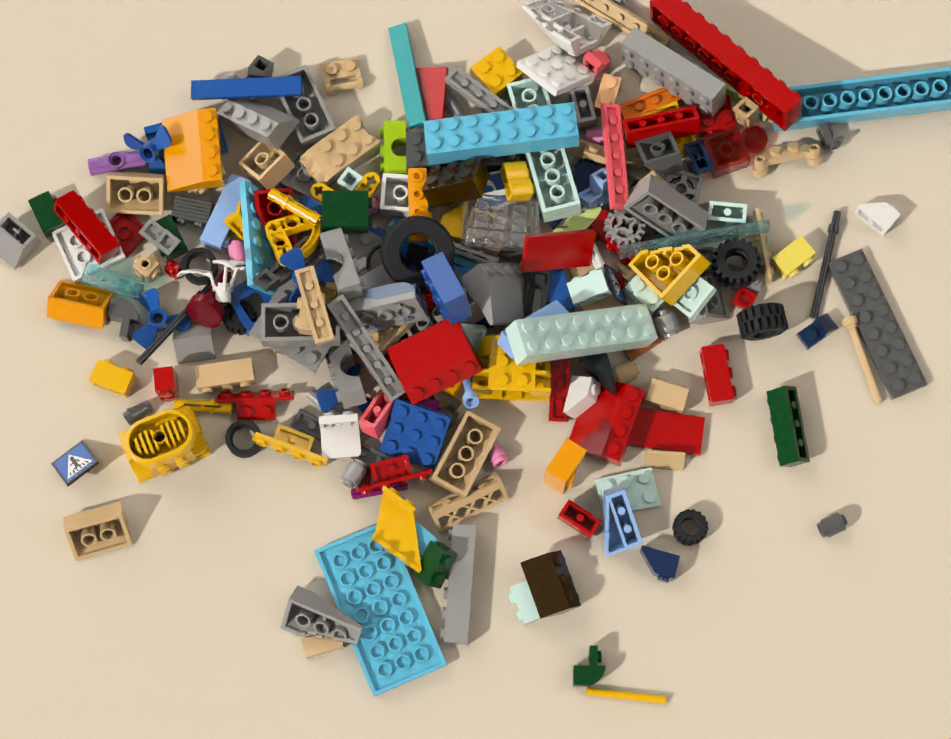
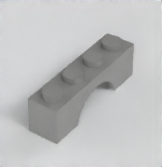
[319,227,365,300]
[325,339,367,409]

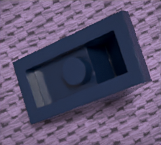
[797,313,838,350]

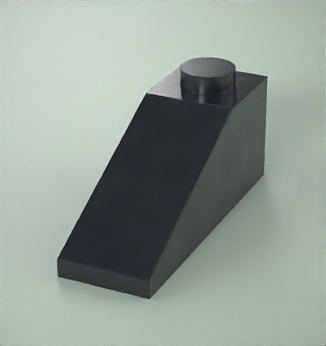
[579,353,616,395]

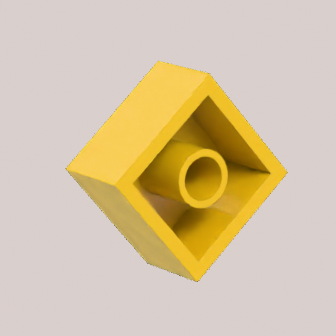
[471,46,523,98]

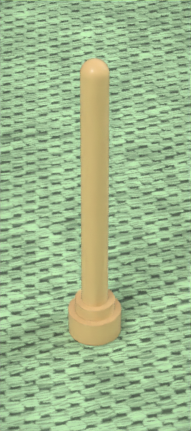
[841,315,882,404]

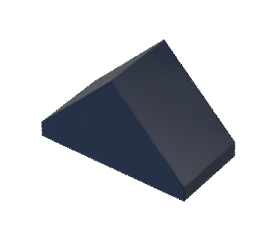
[683,139,715,175]

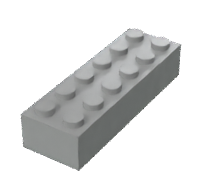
[621,27,726,118]

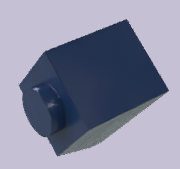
[640,545,680,583]

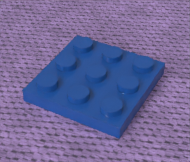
[379,397,452,470]

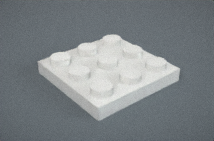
[516,45,595,97]
[51,208,127,283]

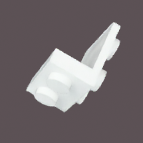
[319,411,361,459]

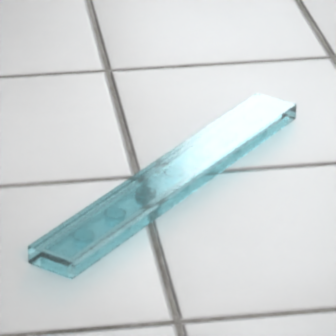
[618,220,771,259]

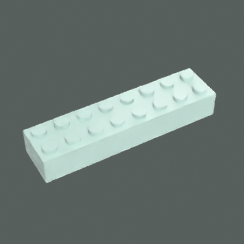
[507,78,581,223]
[505,303,658,365]

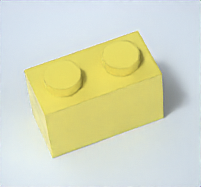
[770,236,816,280]

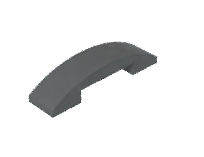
[252,236,321,292]

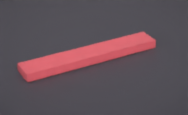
[600,103,629,210]

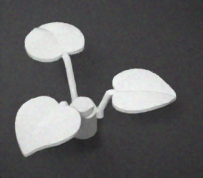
[177,260,246,302]

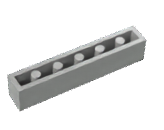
[440,524,476,645]

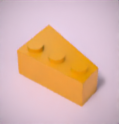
[543,438,587,494]

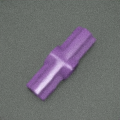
[88,150,147,176]

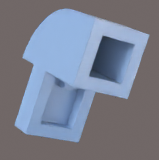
[578,167,609,209]

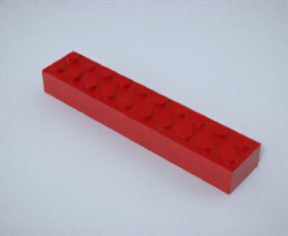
[649,0,801,131]

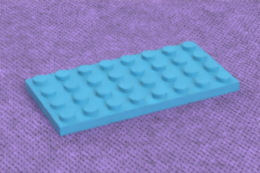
[314,524,447,697]

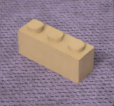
[194,357,256,394]

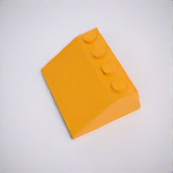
[162,108,224,192]

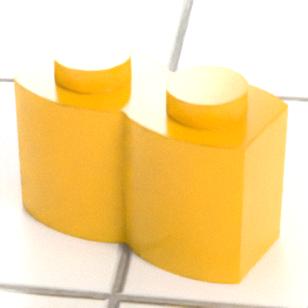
[500,161,535,202]

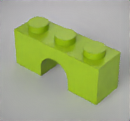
[380,120,407,175]

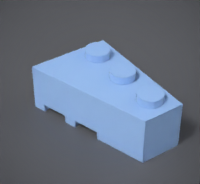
[603,484,643,557]

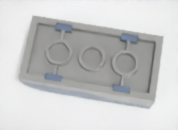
[347,282,428,333]

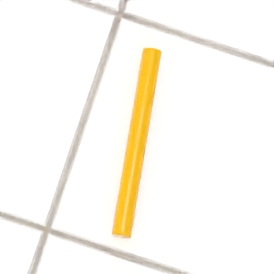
[586,687,666,704]

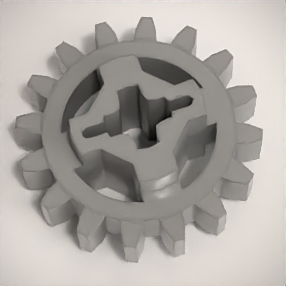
[603,209,645,248]

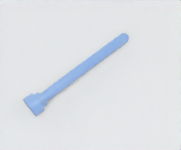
[463,377,479,409]

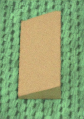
[645,450,685,470]
[301,635,345,659]

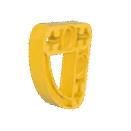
[265,210,321,267]

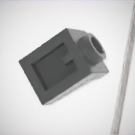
[816,122,844,150]

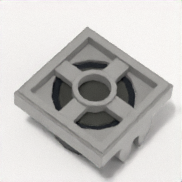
[664,171,704,205]

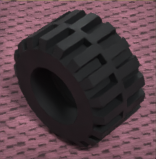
[712,237,761,289]
[736,303,789,341]

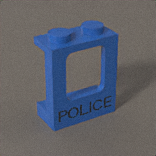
[226,280,272,336]

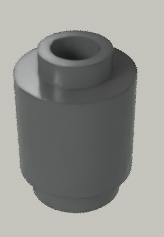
[817,512,848,538]

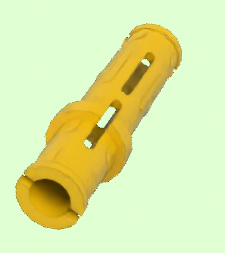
[267,188,322,226]
[174,398,233,414]

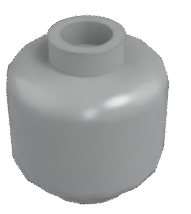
[653,309,681,338]

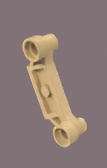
[753,141,822,178]

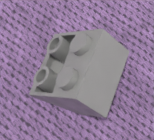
[0,212,41,269]

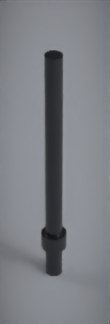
[810,210,841,319]
[136,282,211,365]

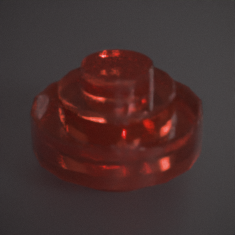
[740,126,768,153]

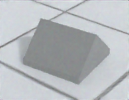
[173,323,216,364]

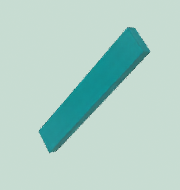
[388,23,427,129]

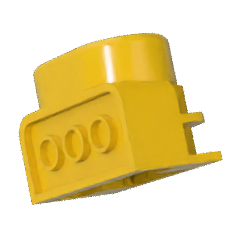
[473,334,551,402]
[118,406,212,483]

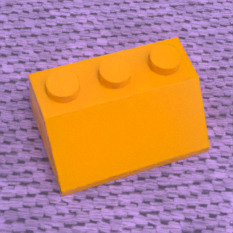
[47,280,115,329]

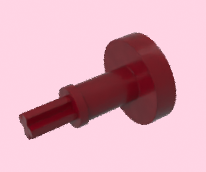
[186,270,232,328]

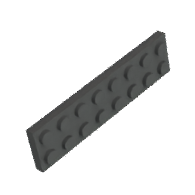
[829,249,927,400]

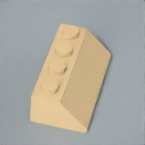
[428,410,501,497]

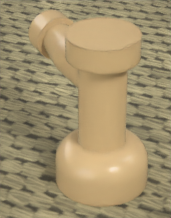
[615,261,637,284]

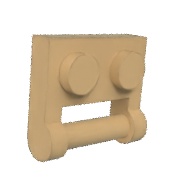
[321,57,364,96]

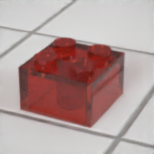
[702,126,751,179]

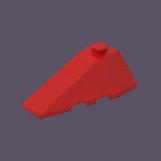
[254,188,297,254]

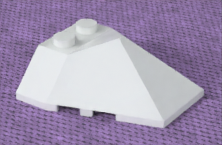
[522,0,612,57]

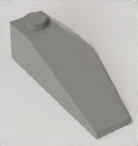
[281,585,363,644]

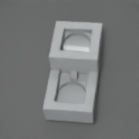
[138,218,181,256]

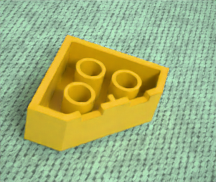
[628,244,711,306]

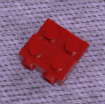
[692,95,737,138]

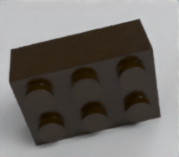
[422,157,490,208]

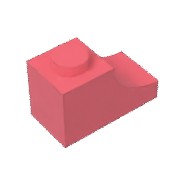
[583,48,611,82]

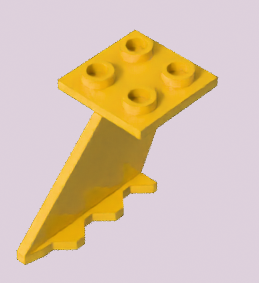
[372,486,422,574]

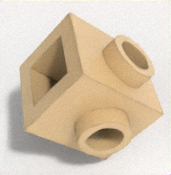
[132,252,162,284]

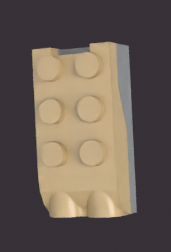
[298,115,380,193]

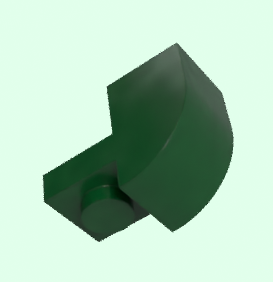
[573,645,606,687]

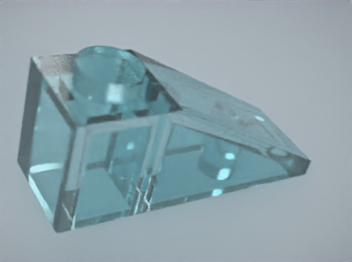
[81,262,146,300]

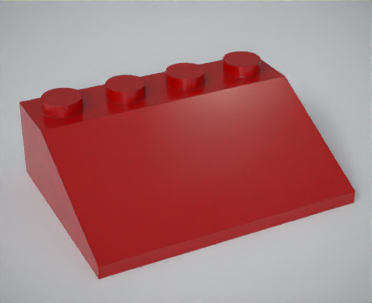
[386,319,482,405]
[569,378,646,467]

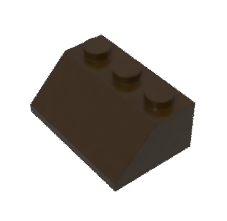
[520,550,581,619]

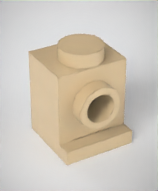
[733,96,760,128]

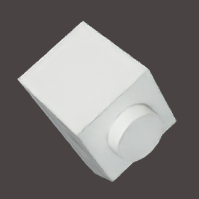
[854,202,901,236]
[563,376,601,419]

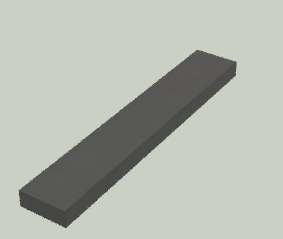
[291,409,392,469]

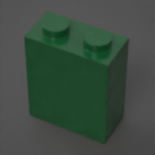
[322,190,372,233]

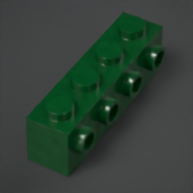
[766,386,810,467]

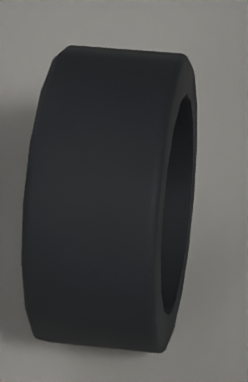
[181,247,219,286]
[225,420,262,458]

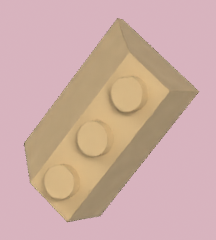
[106,171,167,215]
[63,501,133,561]

